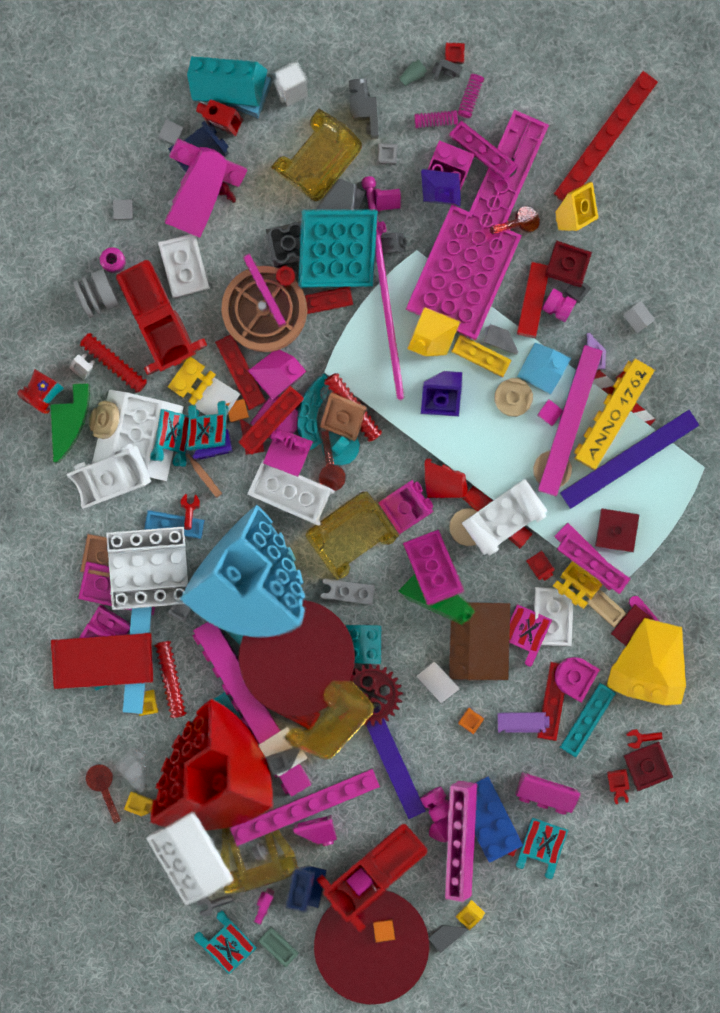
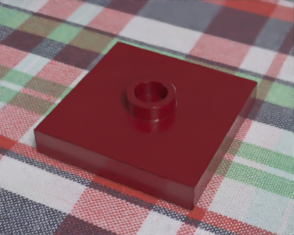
[545,240,592,288]
[595,508,640,553]
[611,604,656,646]
[623,741,673,791]

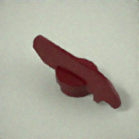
[218,181,236,203]

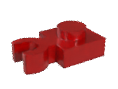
[607,769,630,805]

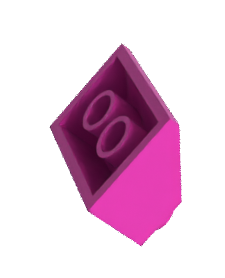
[515,772,581,815]

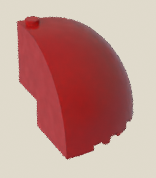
[150,699,273,831]

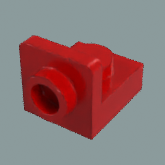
[526,550,555,581]

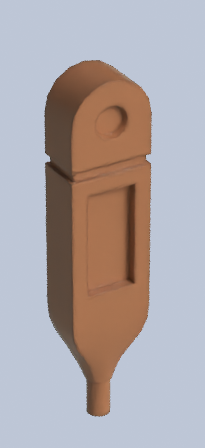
[186,453,222,498]

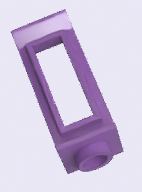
[498,712,550,733]

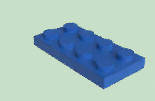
[475,776,523,863]

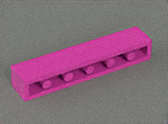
[445,781,477,902]

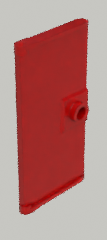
[51,632,153,689]

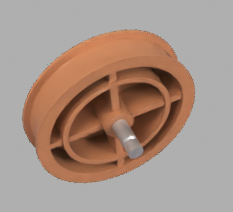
[221,266,307,352]

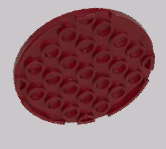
[239,600,355,716]
[314,890,429,1005]

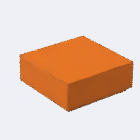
[226,399,249,423]
[458,708,484,735]
[373,919,395,942]

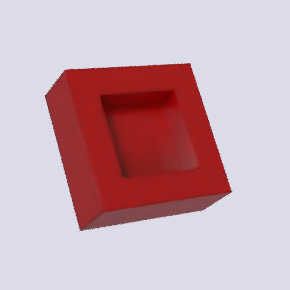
[445,43,465,64]

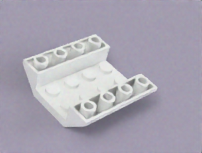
[92,389,184,481]
[106,527,188,610]
[146,812,233,905]

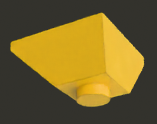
[555,182,598,231]
[408,307,460,356]

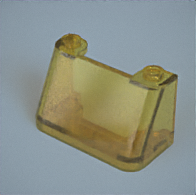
[271,108,362,201]
[305,491,399,580]
[283,681,374,760]

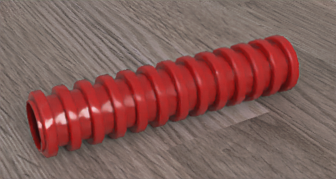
[80,333,147,393]
[324,373,382,442]
[154,640,187,719]

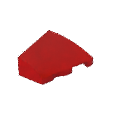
[424,458,468,498]

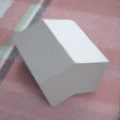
[623,301,655,333]

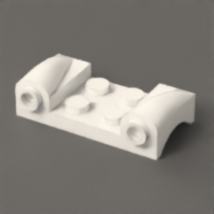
[67,444,151,509]
[462,479,548,556]

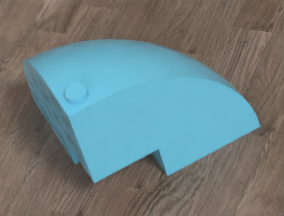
[180,505,305,637]

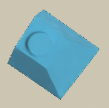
[517,343,571,394]

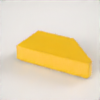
[124,791,153,817]

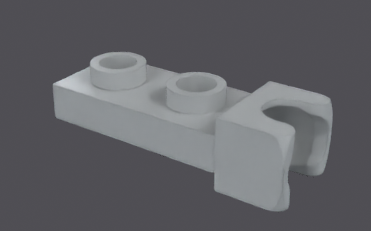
[319,578,375,605]

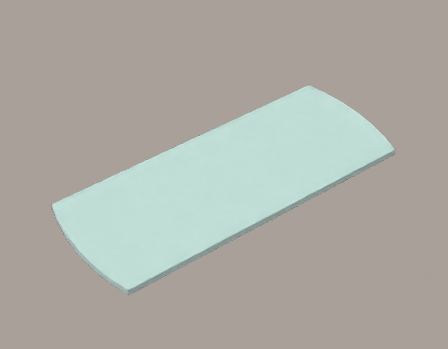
[324,250,705,590]

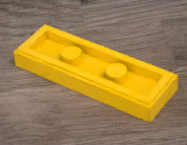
[451,334,511,378]

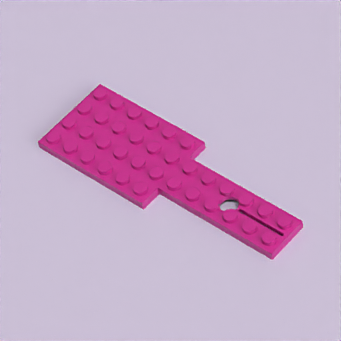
[405,110,549,341]

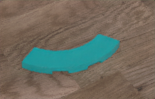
[297,373,332,451]

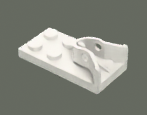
[248,460,335,526]

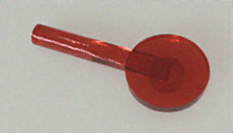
[489,206,540,234]
[319,430,346,491]
[86,764,121,824]

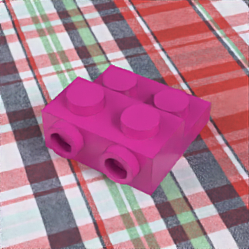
[378,480,434,535]

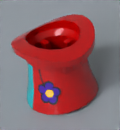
[17,369,64,414]

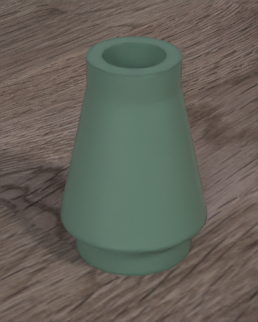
[399,59,427,86]

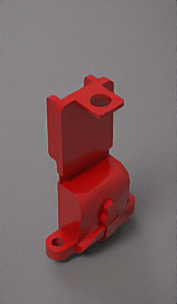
[116,260,208,375]
[316,824,428,932]

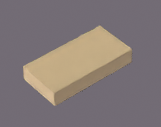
[586,590,627,628]

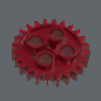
[341,664,403,727]

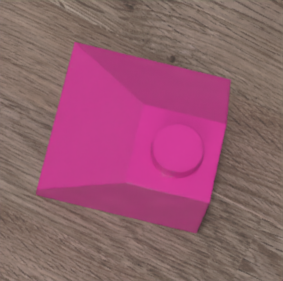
[249,350,306,400]
[293,815,337,846]

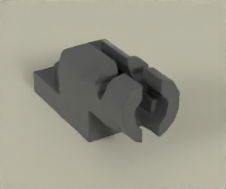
[349,79,379,139]

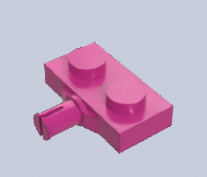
[254,888,275,925]

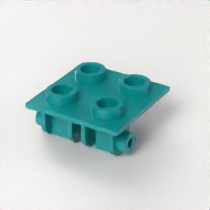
[346,625,382,664]

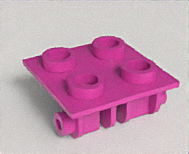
[263,428,313,477]

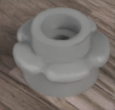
[252,843,269,861]

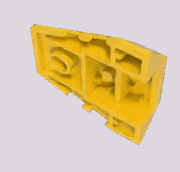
[606,618,686,705]

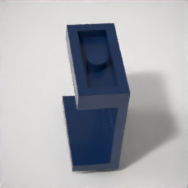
[168,121,229,173]
[286,865,327,912]

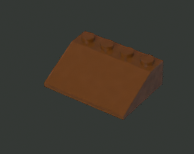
[449,602,511,680]

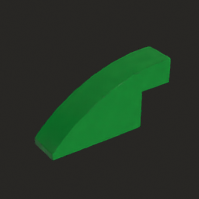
[50,383,90,463]

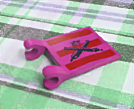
[510,604,552,667]

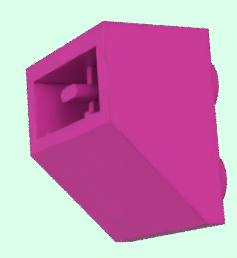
[427,140,475,191]

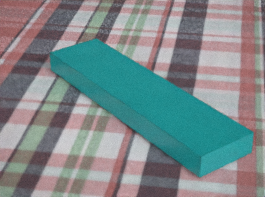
[560,682,616,758]

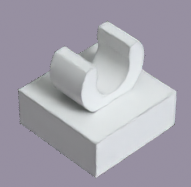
[70,354,95,380]

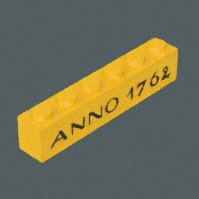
[573,358,655,470]

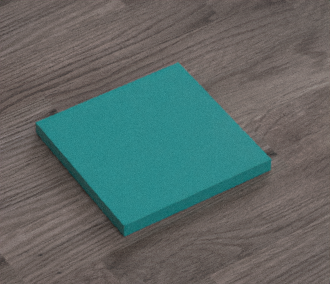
[298,209,378,288]

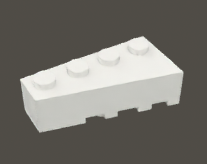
[270,62,308,107]

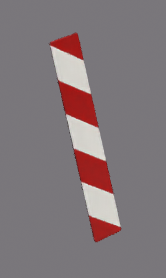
[593,369,656,426]

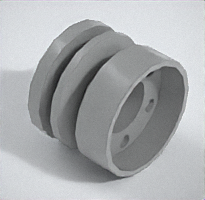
[73,268,120,318]

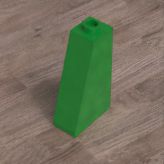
[398,574,475,625]

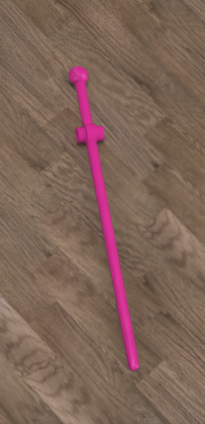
[361,176,404,400]

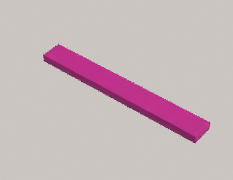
[538,345,603,497]

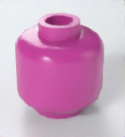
[100,247,126,274]

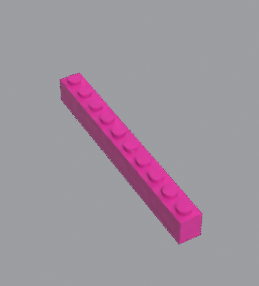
[192,622,312,797]

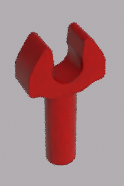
[180,494,200,530]
[626,729,663,749]

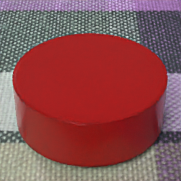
[276,266,296,286]

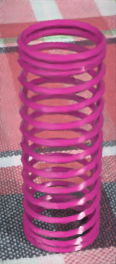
[457,74,484,118]
[415,110,458,128]

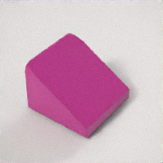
[537,399,563,426]

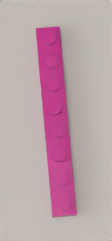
[230,769,380,846]

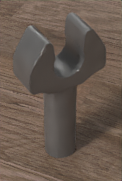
[197,895,233,916]

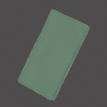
[258,926,299,968]

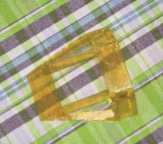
[221,812,299,894]

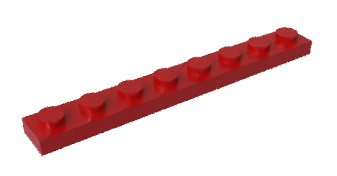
[553,71,658,201]

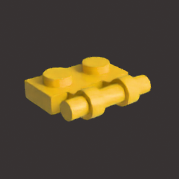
[168,357,216,405]
[553,561,603,609]

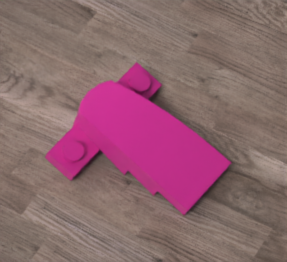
[165,138,247,238]

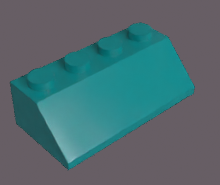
[187,56,268,107]

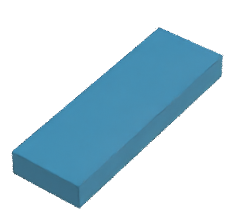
[144,510,205,539]

